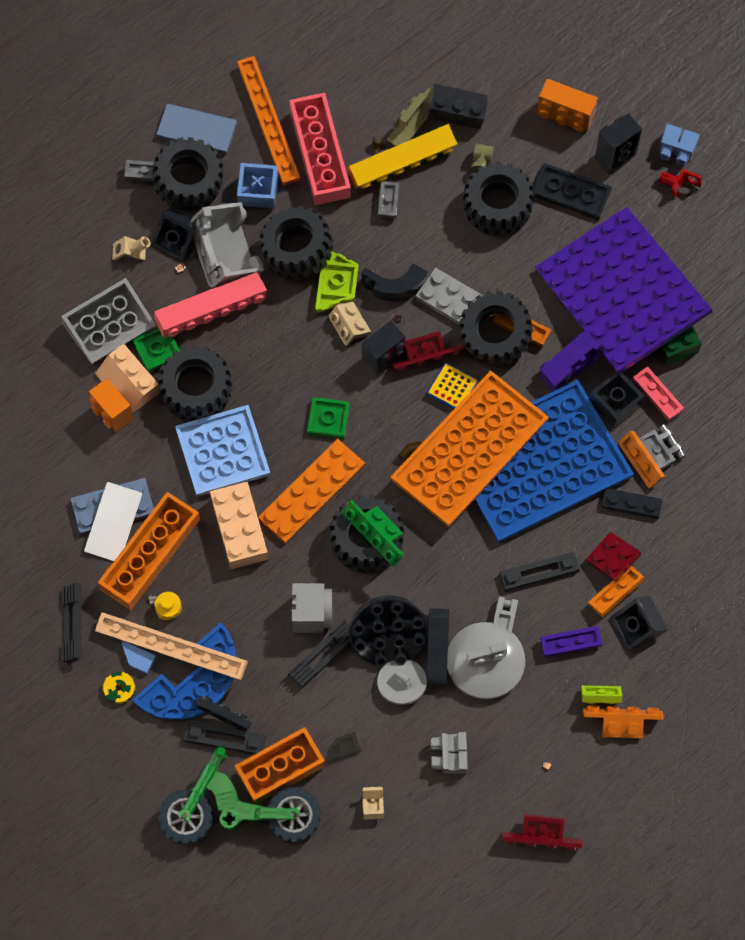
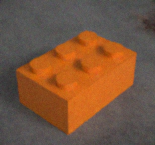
[537,79,598,133]

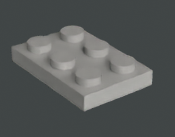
[415,267,483,324]

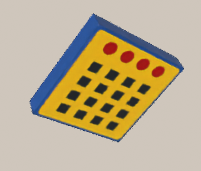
[427,363,478,409]

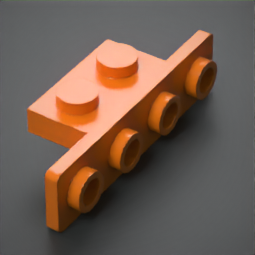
[583,705,664,738]

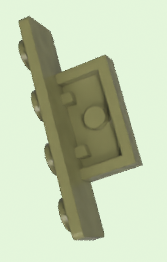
[387,88,433,146]

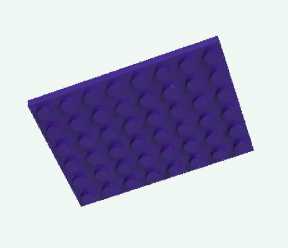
[535,207,713,375]

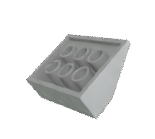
[61,278,156,364]

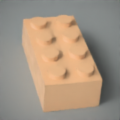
[210,482,268,569]

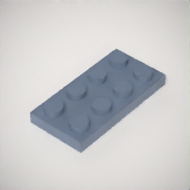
[71,478,154,535]

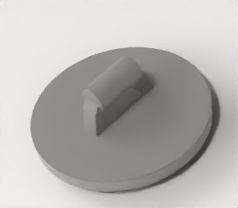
[377,659,427,705]

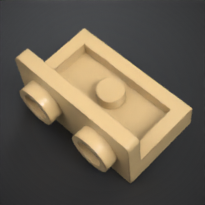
[329,302,371,345]

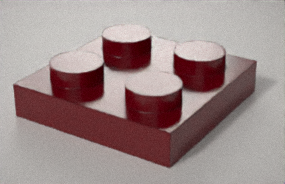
[586,532,641,582]

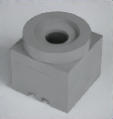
[292,583,332,633]

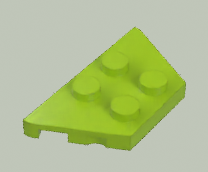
[315,251,359,313]

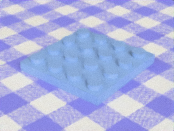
[175,405,270,497]

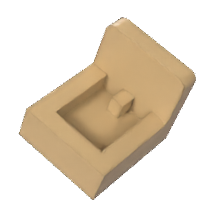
[363,787,384,819]

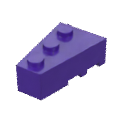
[539,330,600,392]

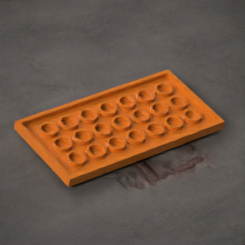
[390,370,549,527]

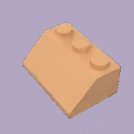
[95,344,160,413]

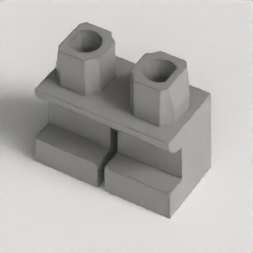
[431,732,467,774]

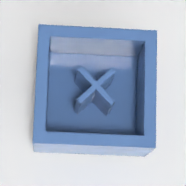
[237,163,278,209]

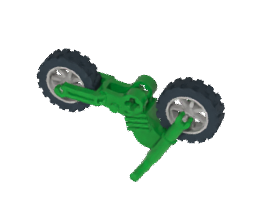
[158,747,321,844]

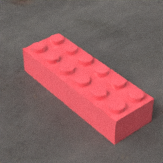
[289,93,351,205]

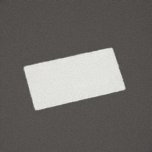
[84,482,142,561]

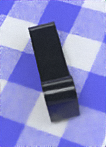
[427,608,449,686]

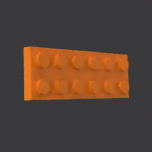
[258,439,365,544]

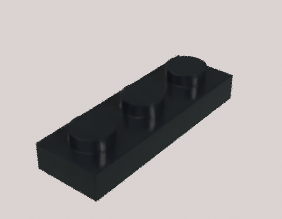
[602,488,663,519]
[192,696,252,731]

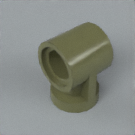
[471,143,494,173]

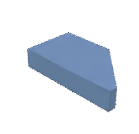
[122,641,156,674]

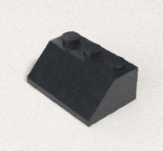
[428,84,487,129]

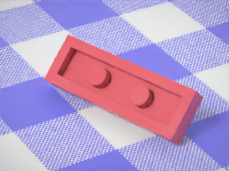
[632,367,684,421]

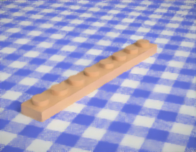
[95,612,248,680]

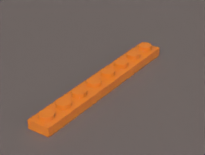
[237,56,300,186]

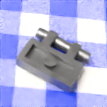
[639,425,686,470]

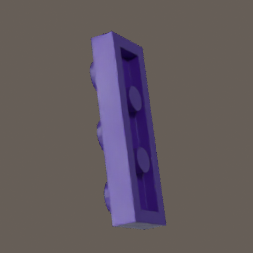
[540,626,602,657]

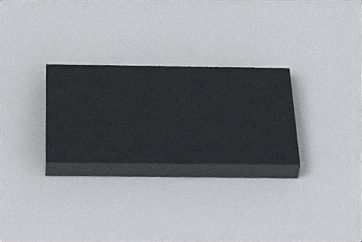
[533,163,612,220]

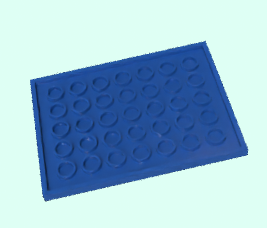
[474,380,634,543]

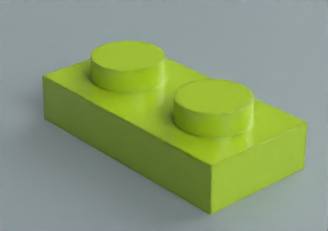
[581,686,623,704]

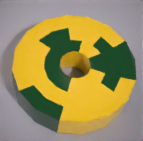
[103,672,135,704]

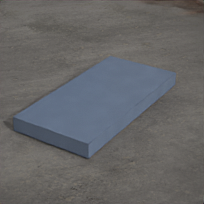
[157,104,237,154]

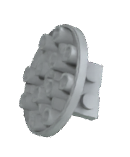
[447,622,525,700]

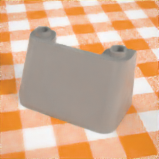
[190,202,264,288]

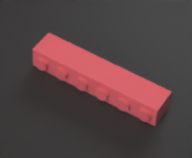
[154,272,267,338]

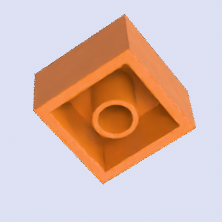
[89,378,134,433]

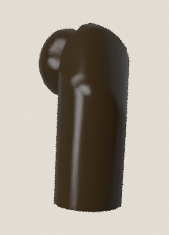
[398,441,422,461]

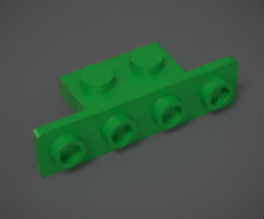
[342,500,404,567]

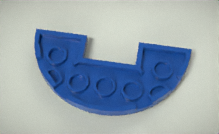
[132,623,236,720]

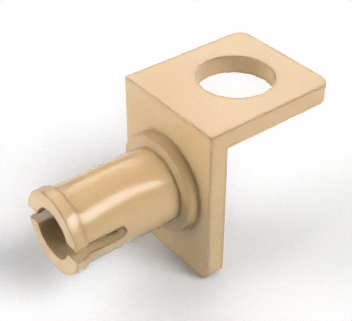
[112,236,151,261]

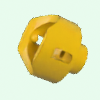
[155,592,182,620]

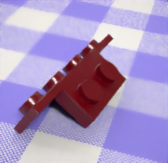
[390,331,465,371]
[502,814,583,851]

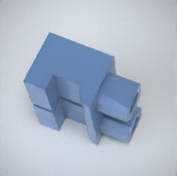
[659,124,700,166]

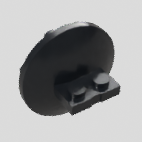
[349,595,428,667]

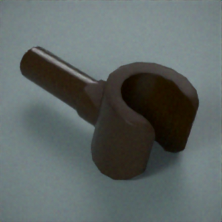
[372,136,383,155]

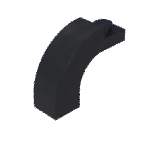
[361,263,429,301]

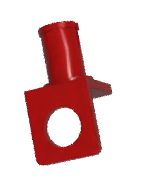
[659,169,702,198]

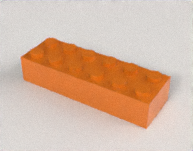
[98,492,200,611]

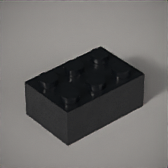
[595,113,642,174]

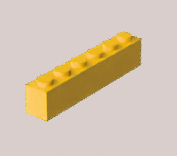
[347,124,457,190]

